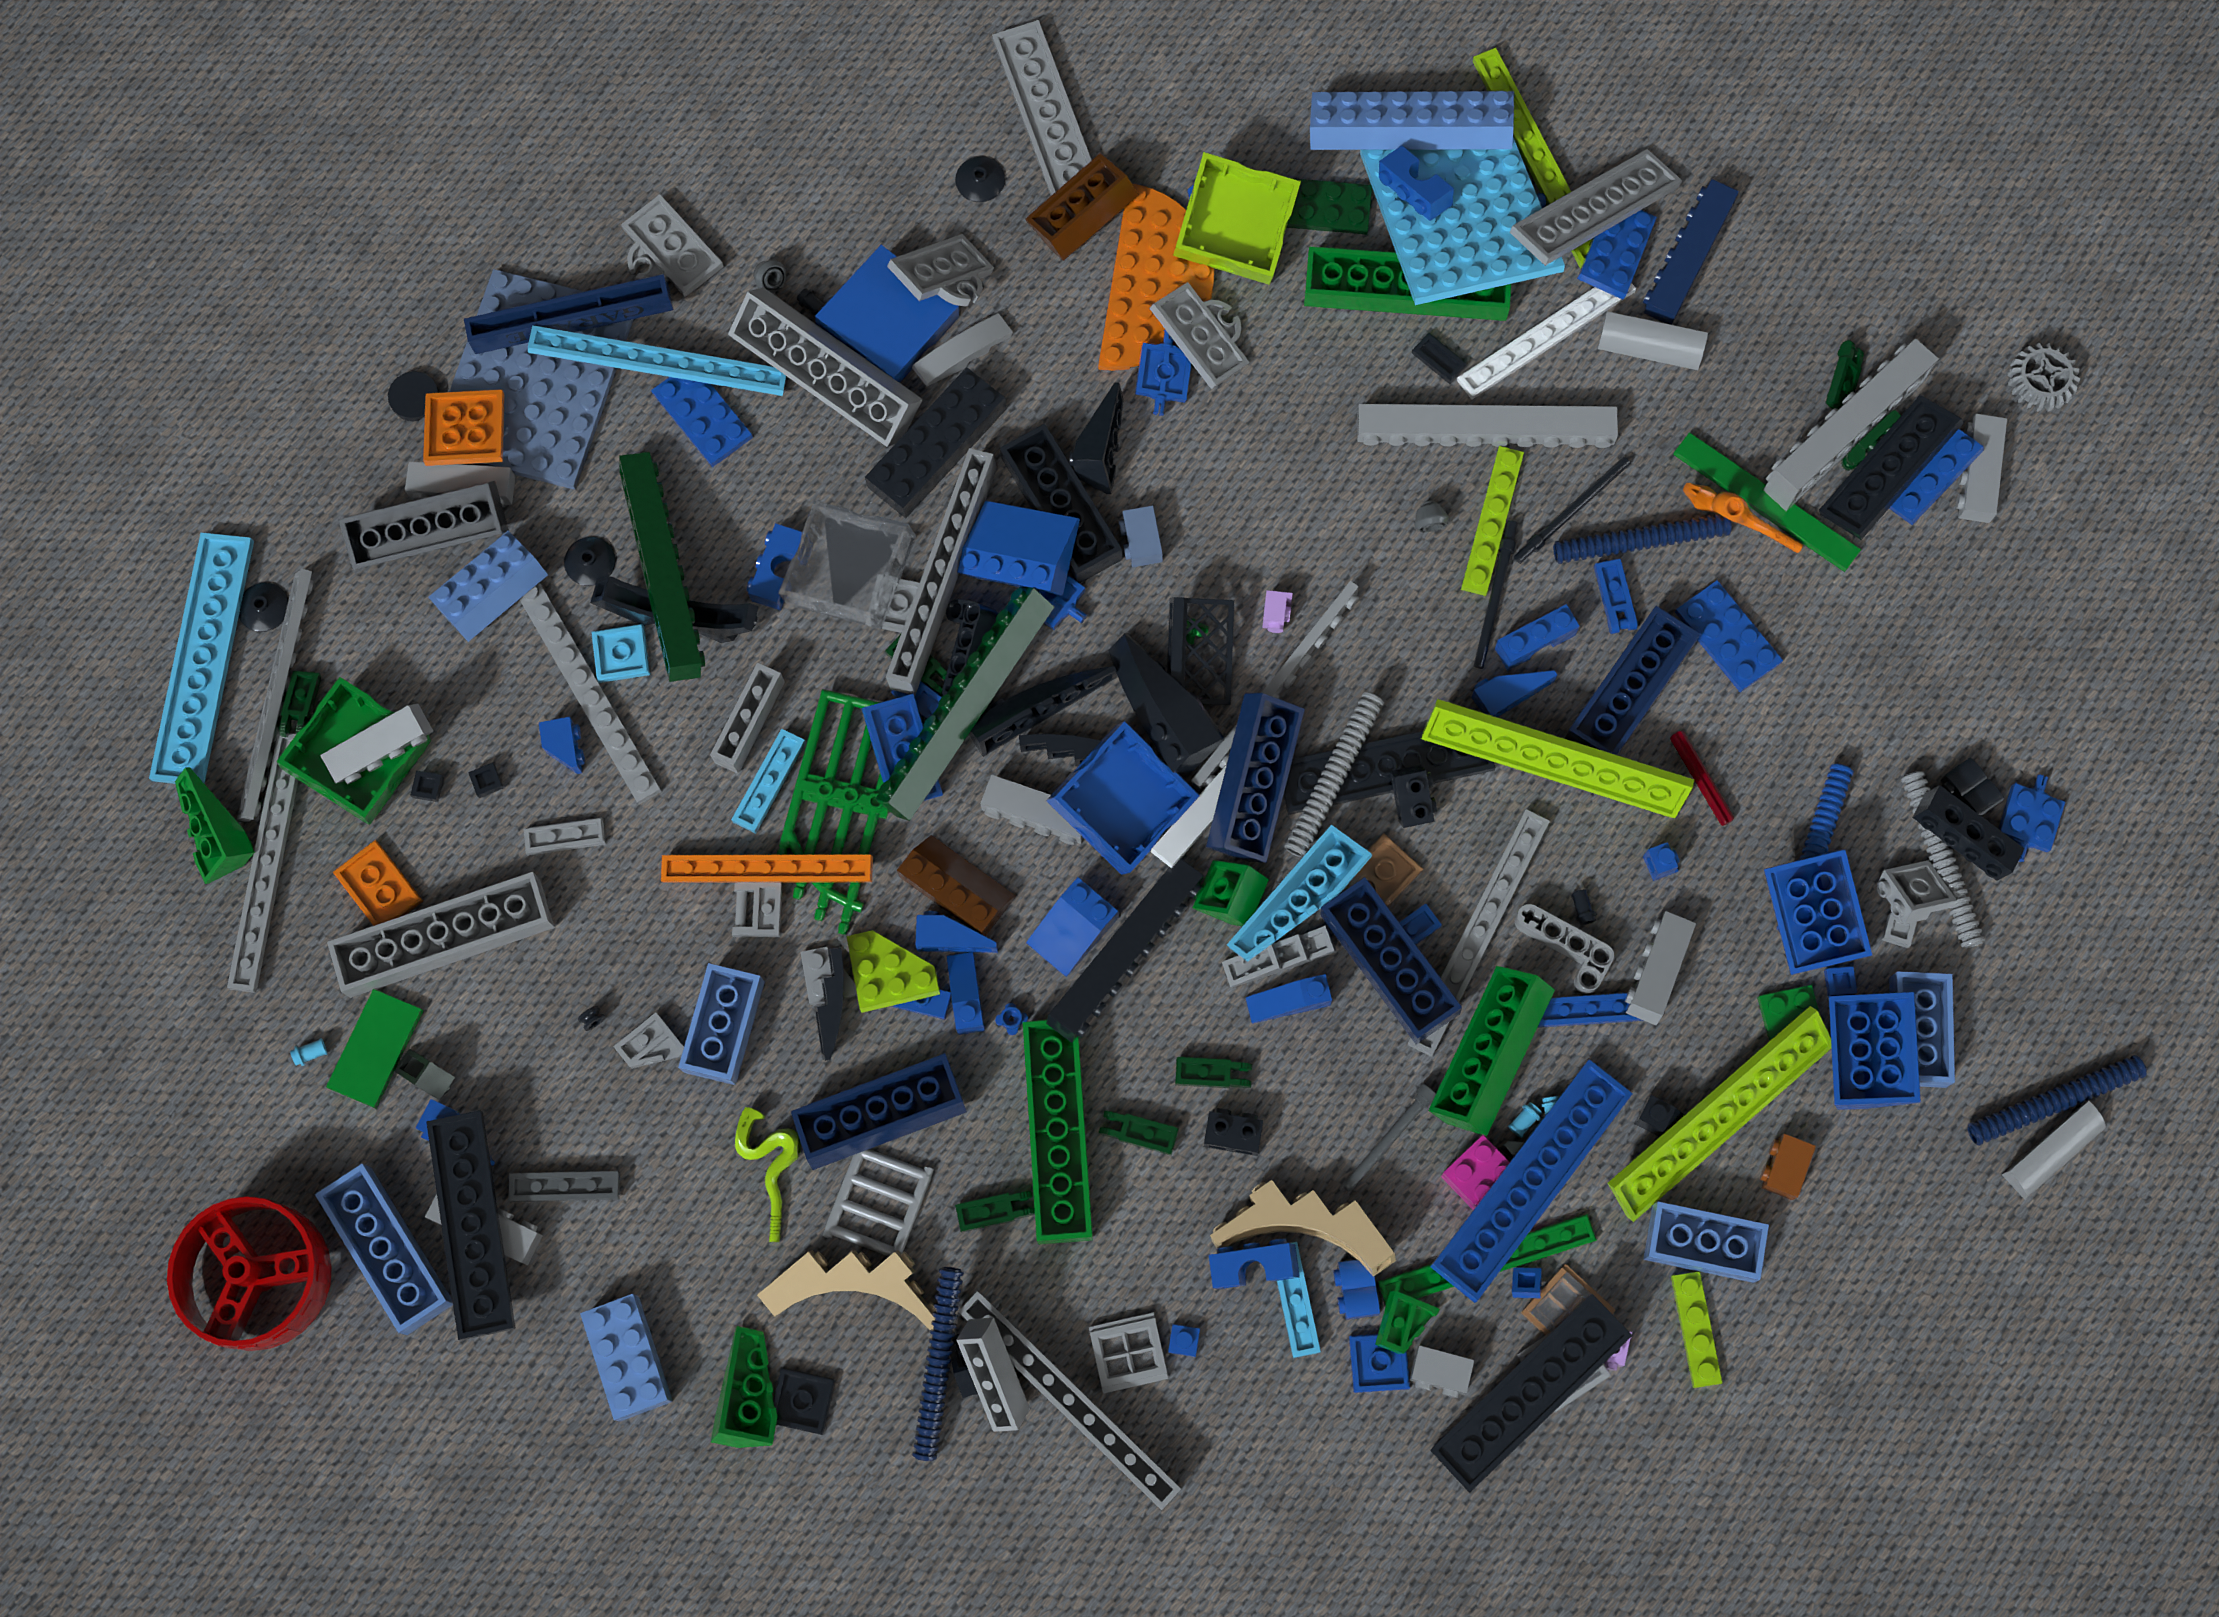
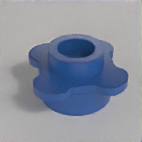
[995,1003,1028,1035]

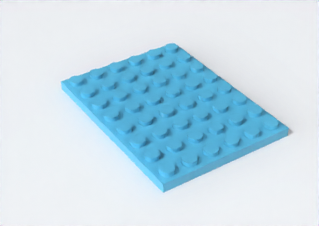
[1360,138,1565,305]

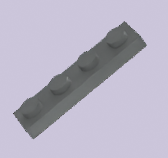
[508,1171,620,1202]

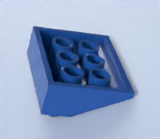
[957,501,1080,596]
[1764,849,1872,975]
[1829,992,1921,1110]

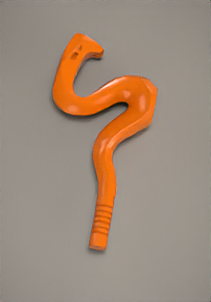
[1683,483,1803,553]

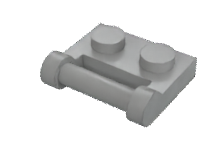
[732,882,782,938]

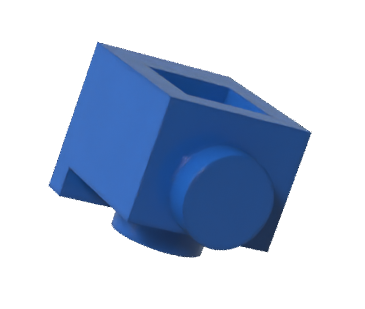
[1643,842,1679,881]

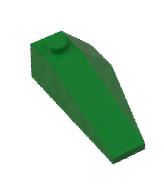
[711,1326,777,1448]

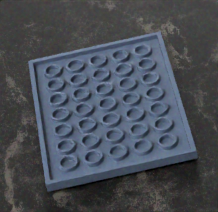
[449,269,634,490]

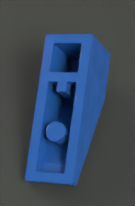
[1471,671,1557,718]
[916,911,998,953]
[947,952,985,1035]
[1246,974,1332,1024]

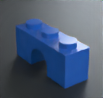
[1379,145,1454,221]
[747,523,807,610]
[1495,604,1580,671]
[1209,1239,1300,1289]

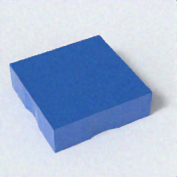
[815,245,959,383]
[1046,721,1199,875]

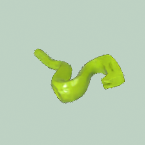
[735,1107,801,1242]

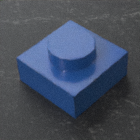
[1824,967,1857,997]
[1512,1268,1542,1298]
[1168,1324,1200,1357]

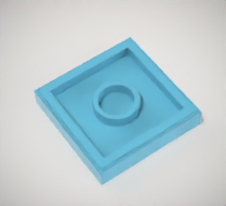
[592,624,650,683]

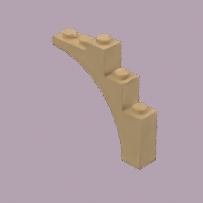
[1210,1180,1396,1277]
[757,1250,936,1330]

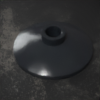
[955,156,1005,202]
[564,537,615,586]
[239,583,288,632]

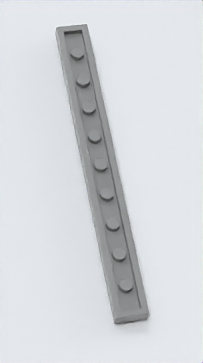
[236,569,313,822]
[1191,580,1359,793]
[519,582,662,804]
[227,732,298,993]
[1407,809,1550,1057]

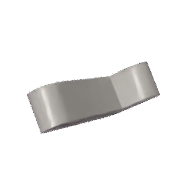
[1514,904,1614,995]

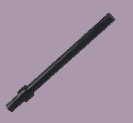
[1514,457,1630,564]
[1473,521,1518,669]

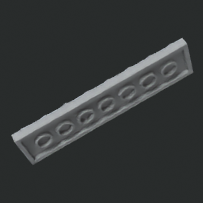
[992,20,1091,196]
[1510,149,1682,266]

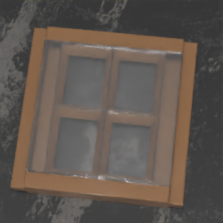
[1521,1264,1616,1336]

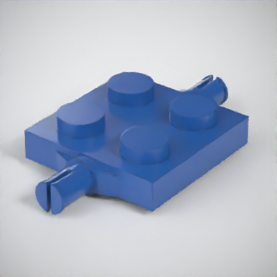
[1135,330,1191,416]
[1038,575,1087,630]
[1998,775,2065,862]

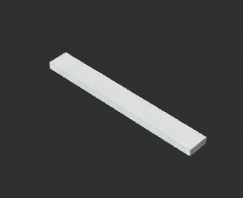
[1457,283,1636,399]

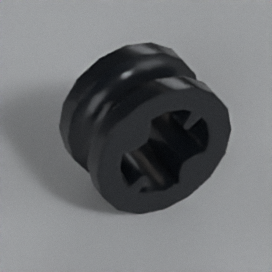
[578,1006,606,1031]

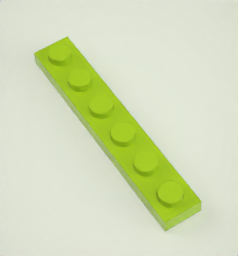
[1461,446,1524,596]

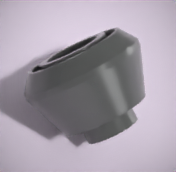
[753,260,787,294]
[1414,501,1450,533]

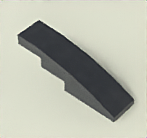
[1019,734,1101,767]
[814,947,844,1061]

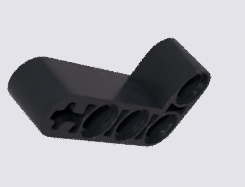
[942,599,998,696]

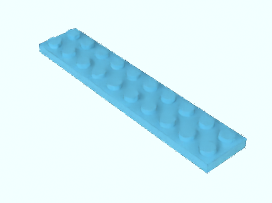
[149,533,254,784]

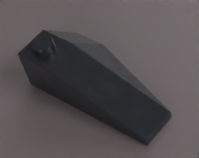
[1070,382,1124,494]

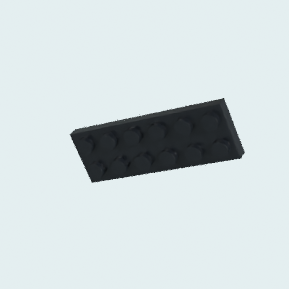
[1819,395,1963,540]

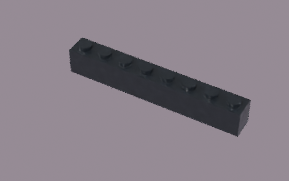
[1046,858,1204,1043]

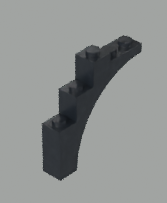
[590,576,759,643]

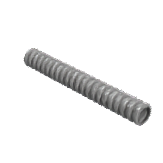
[1284,692,1384,857]
[1901,771,1985,948]

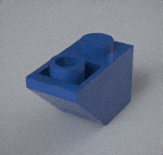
[539,717,585,774]

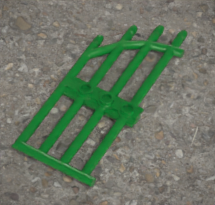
[776,689,889,935]

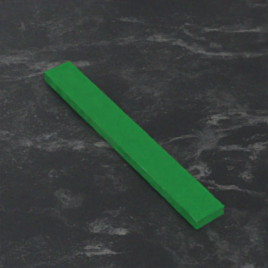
[1673,432,1861,572]
[1377,1214,1597,1306]

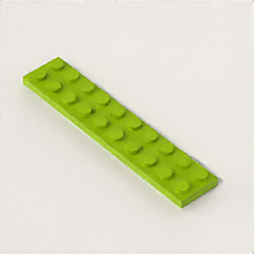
[1421,699,1694,818]
[1608,1006,1832,1222]

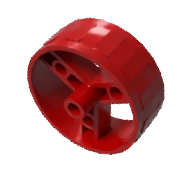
[167,1197,332,1351]

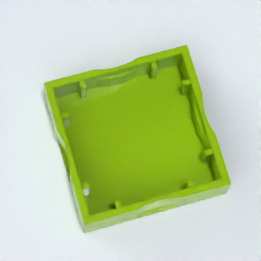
[1173,152,1301,285]

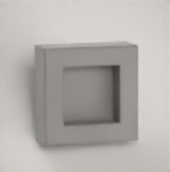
[1882,913,1917,948]

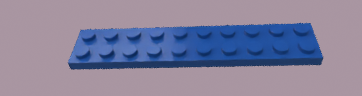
[1430,1059,1633,1303]

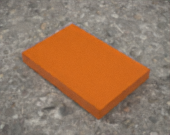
[333,840,423,926]

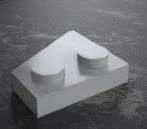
[800,947,857,1005]
[613,1012,684,1069]

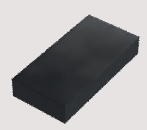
[1412,333,1467,384]

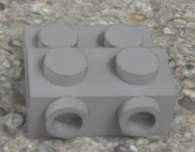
[1877,860,1957,924]

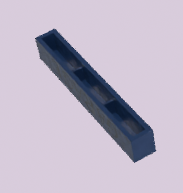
[464,274,674,354]

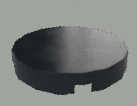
[388,371,439,422]

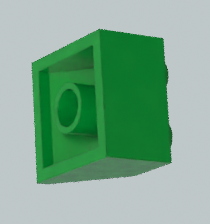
[1192,860,1269,926]

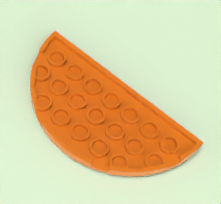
[1098,184,1214,371]

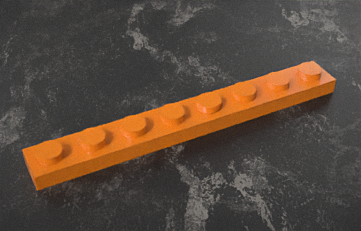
[661,855,873,883]

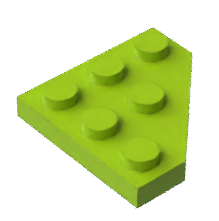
[846,930,940,1013]

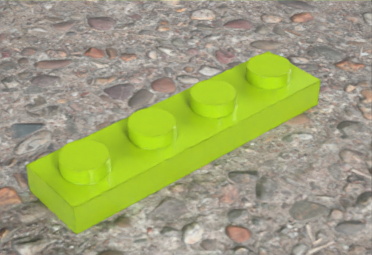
[1671,1272,1722,1388]

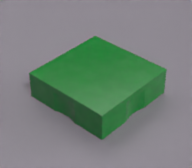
[276,677,431,826]

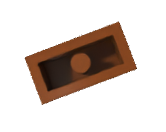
[1760,1134,1816,1200]

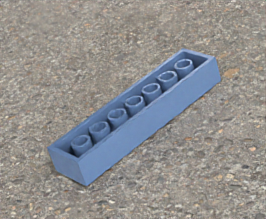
[1310,91,1514,150]

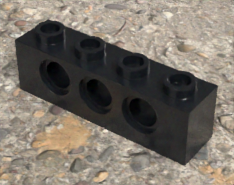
[1912,785,2025,881]

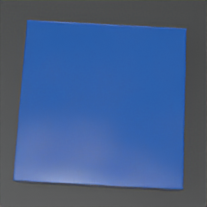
[1349,1334,1410,1393]

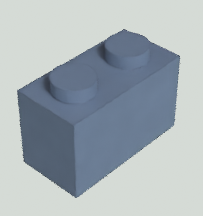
[1119,506,1163,567]

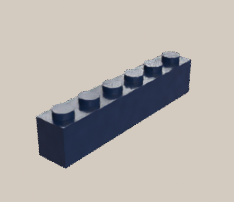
[1643,179,1739,325]

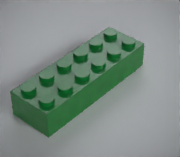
[1428,966,1555,1136]

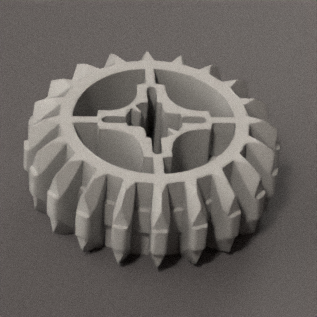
[2007,343,2080,412]

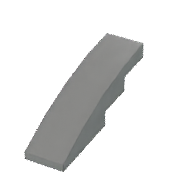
[912,313,1013,387]
[1222,926,1337,987]

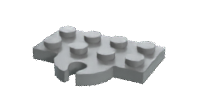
[621,194,724,297]
[887,234,994,306]
[1149,282,1250,390]

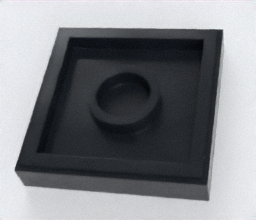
[773,1367,836,1435]

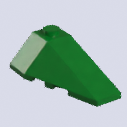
[175,767,255,884]

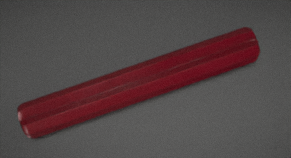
[1670,730,1734,826]

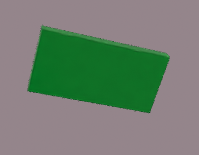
[326,989,424,1109]

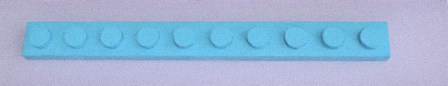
[528,325,786,396]

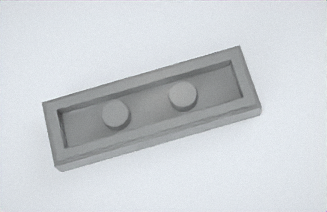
[523,817,606,856]

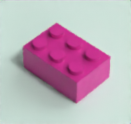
[1441,1135,1509,1210]

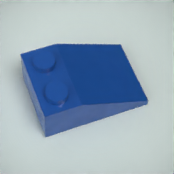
[1026,877,1119,978]

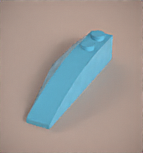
[1227,825,1372,962]

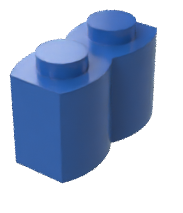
[1333,1260,1380,1320]

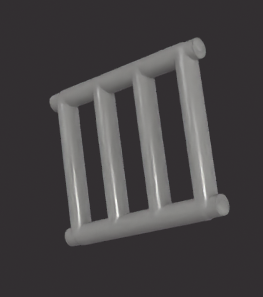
[823,1149,934,1256]

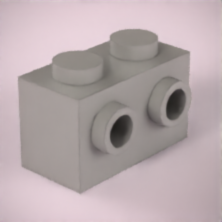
[1409,1346,1474,1398]

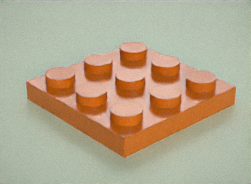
[423,390,504,466]

